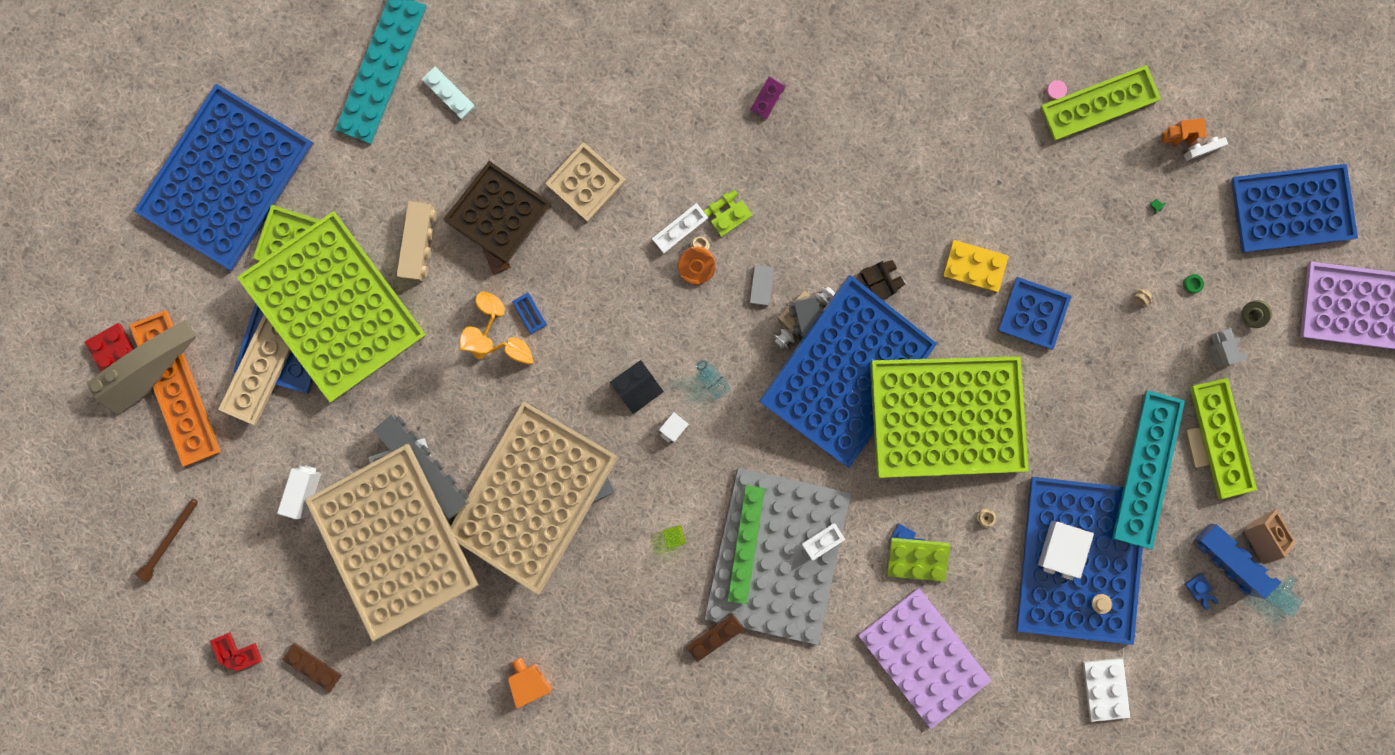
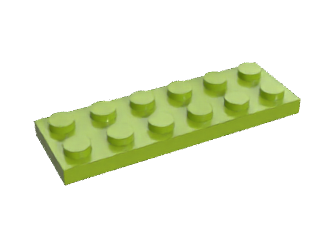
[1040,65,1161,142]
[1189,378,1257,499]

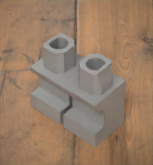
[1209,329,1248,368]

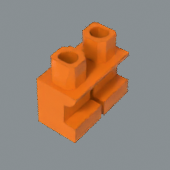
[1161,118,1207,147]

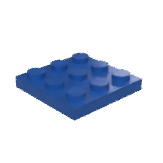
[997,277,1072,350]

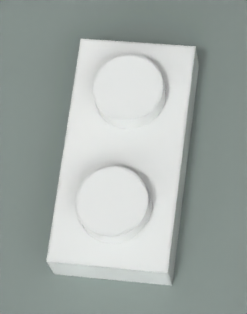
[1184,137,1228,161]
[802,523,845,561]

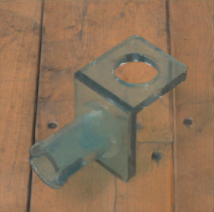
[696,360,731,400]

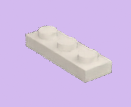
[652,203,708,254]

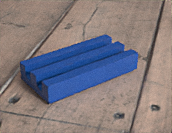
[512,292,547,335]

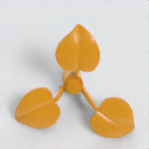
[459,291,533,364]

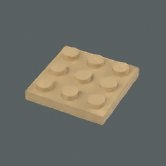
[545,142,626,222]

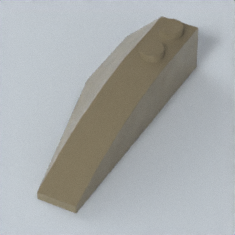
[87,320,196,415]

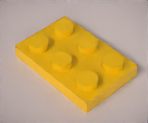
[943,240,1009,293]

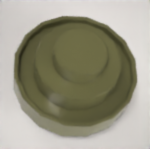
[1241,300,1272,328]

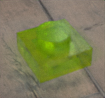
[663,525,686,548]

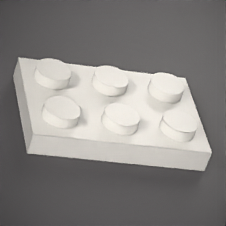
[1083,658,1130,722]

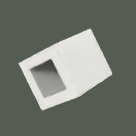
[660,412,689,443]

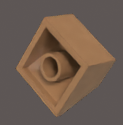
[1244,509,1296,565]

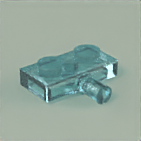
[1264,576,1303,617]

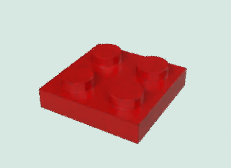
[84,323,134,372]

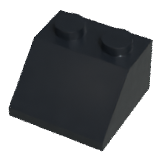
[610,360,664,414]

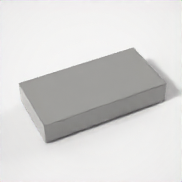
[750,265,774,306]

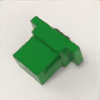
[1150,199,1166,214]

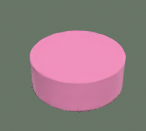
[1046,80,1067,100]

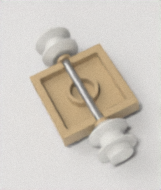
[774,287,835,349]

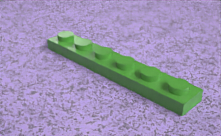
[728,485,765,604]

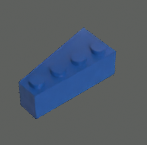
[1194,524,1282,599]

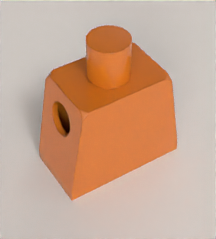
[508,657,552,709]

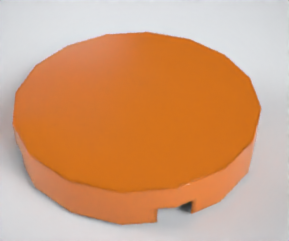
[678,246,716,285]

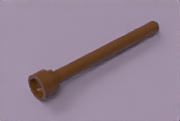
[135,499,198,582]

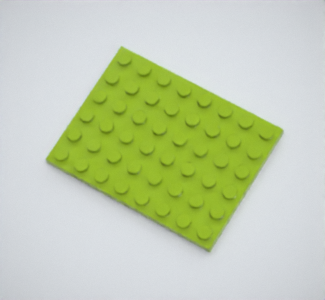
[237,211,426,403]
[870,356,1029,478]

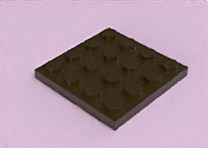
[444,161,551,264]

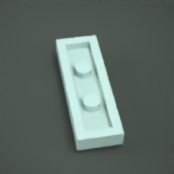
[422,67,475,120]

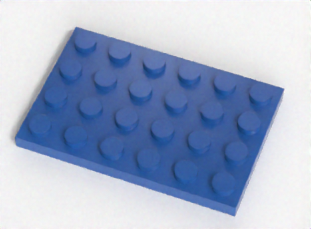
[1231,164,1358,253]

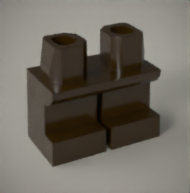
[859,260,905,300]

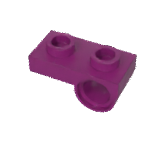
[750,76,786,119]

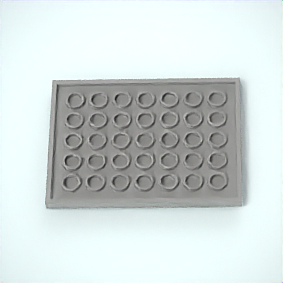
[705,468,851,645]

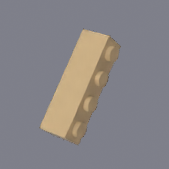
[397,201,437,282]

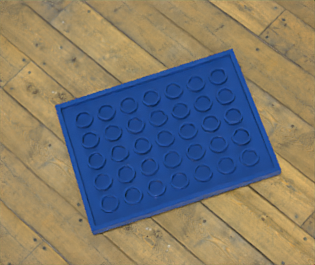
[134,84,314,271]
[758,275,937,468]
[1016,477,1143,645]

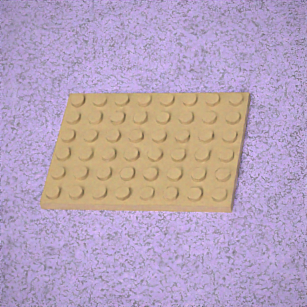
[450,401,619,594]
[305,444,478,641]

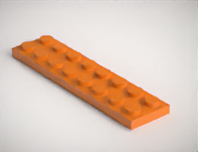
[129,310,221,467]

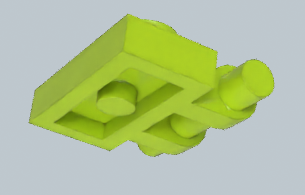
[703,189,753,238]

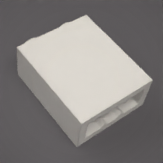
[277,465,321,519]
[1038,521,1094,580]

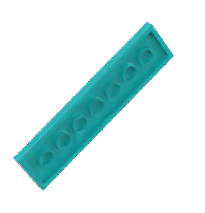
[335,0,427,145]
[1112,390,1185,550]

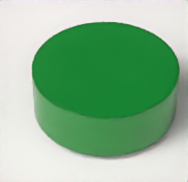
[1183,274,1204,294]

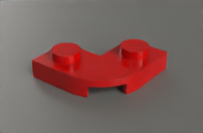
[210,632,262,671]

